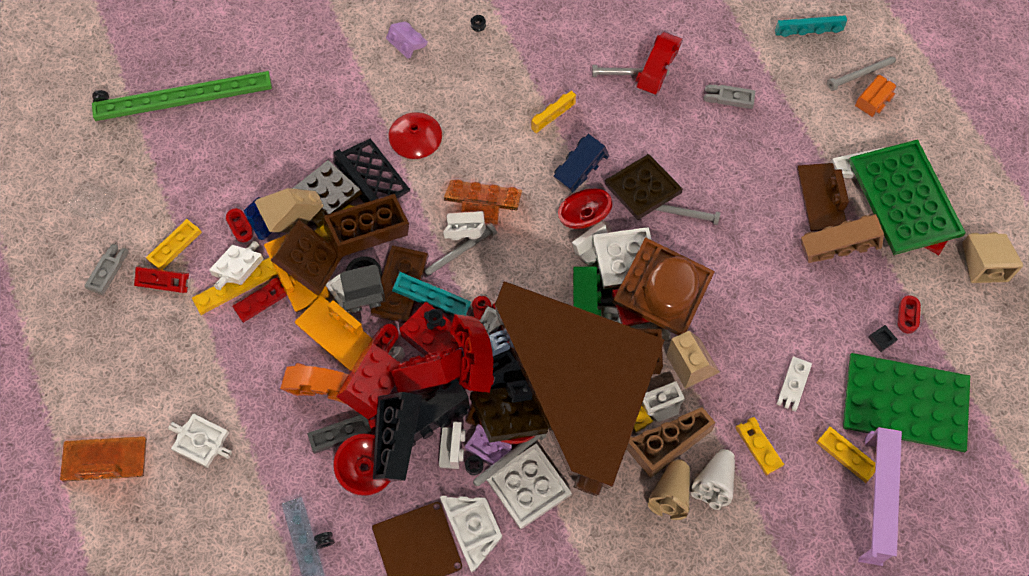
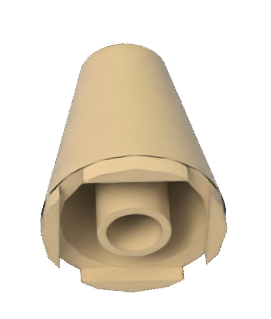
[648,459,690,520]

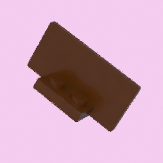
[797,163,849,231]

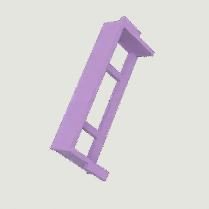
[859,427,902,566]

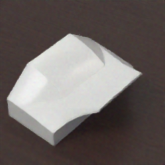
[642,381,685,422]

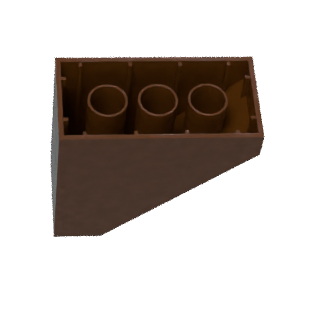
[495,281,665,496]

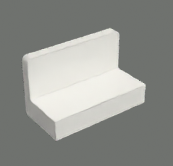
[572,222,607,265]

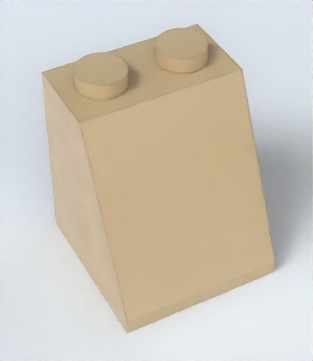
[255,188,324,233]
[962,232,1023,283]
[666,331,720,389]

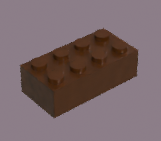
[324,194,409,258]

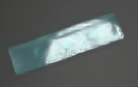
[282,497,325,576]

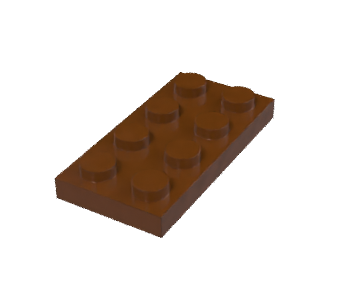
[370,245,429,323]

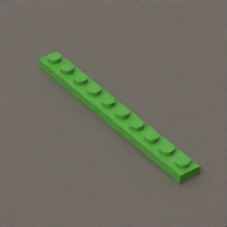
[92,71,272,121]

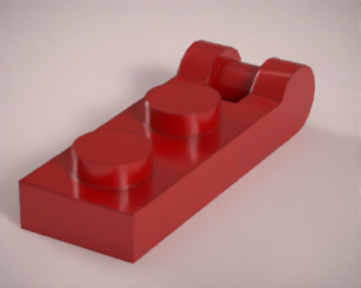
[134,266,189,293]
[232,278,287,323]

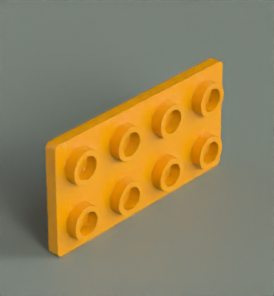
[264,234,330,312]
[295,296,372,371]

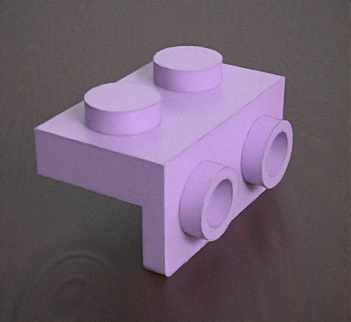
[386,21,428,59]
[465,424,512,466]

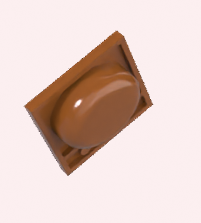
[612,237,715,336]

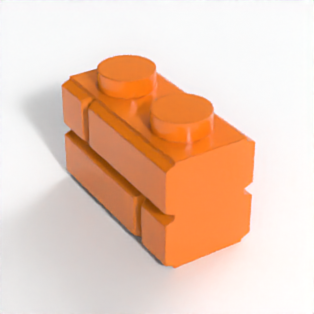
[855,75,896,117]

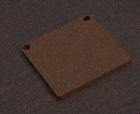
[372,502,462,576]

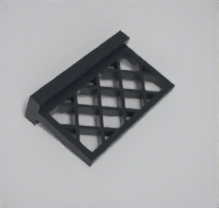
[333,138,410,203]

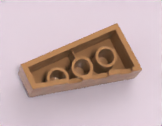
[801,214,884,263]
[626,407,716,478]

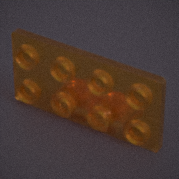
[444,180,522,224]
[60,436,147,482]

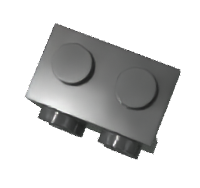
[340,265,386,313]

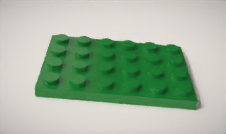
[848,139,966,255]
[843,353,971,452]

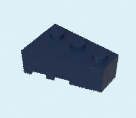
[553,133,610,193]

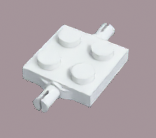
[209,241,264,290]
[168,414,232,468]

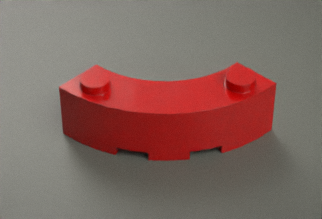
[636,32,683,95]
[450,314,494,393]

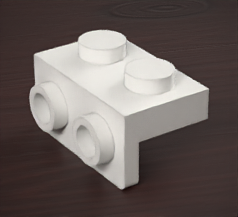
[443,211,486,240]
[439,422,466,469]

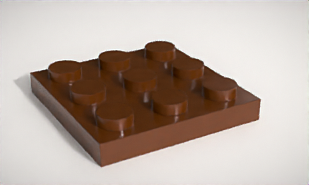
[271,220,342,296]

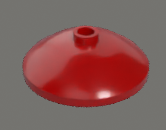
[389,112,442,159]
[558,189,613,229]
[333,434,391,496]

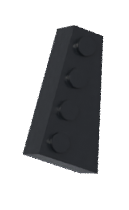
[412,378,470,447]
[373,392,423,482]

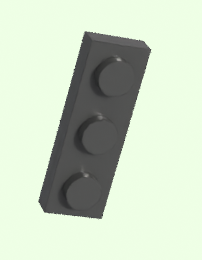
[307,415,372,454]

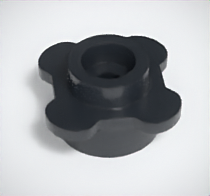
[424,308,446,330]

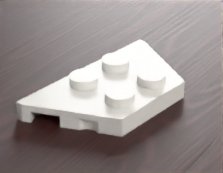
[440,496,502,573]

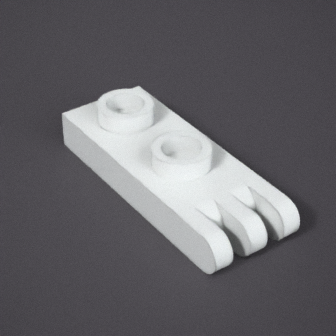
[776,356,812,412]

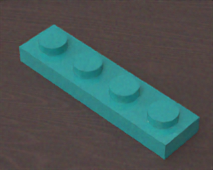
[775,15,847,37]
[392,272,471,317]

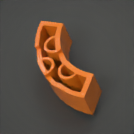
[280,363,349,404]

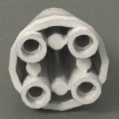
[691,449,735,510]

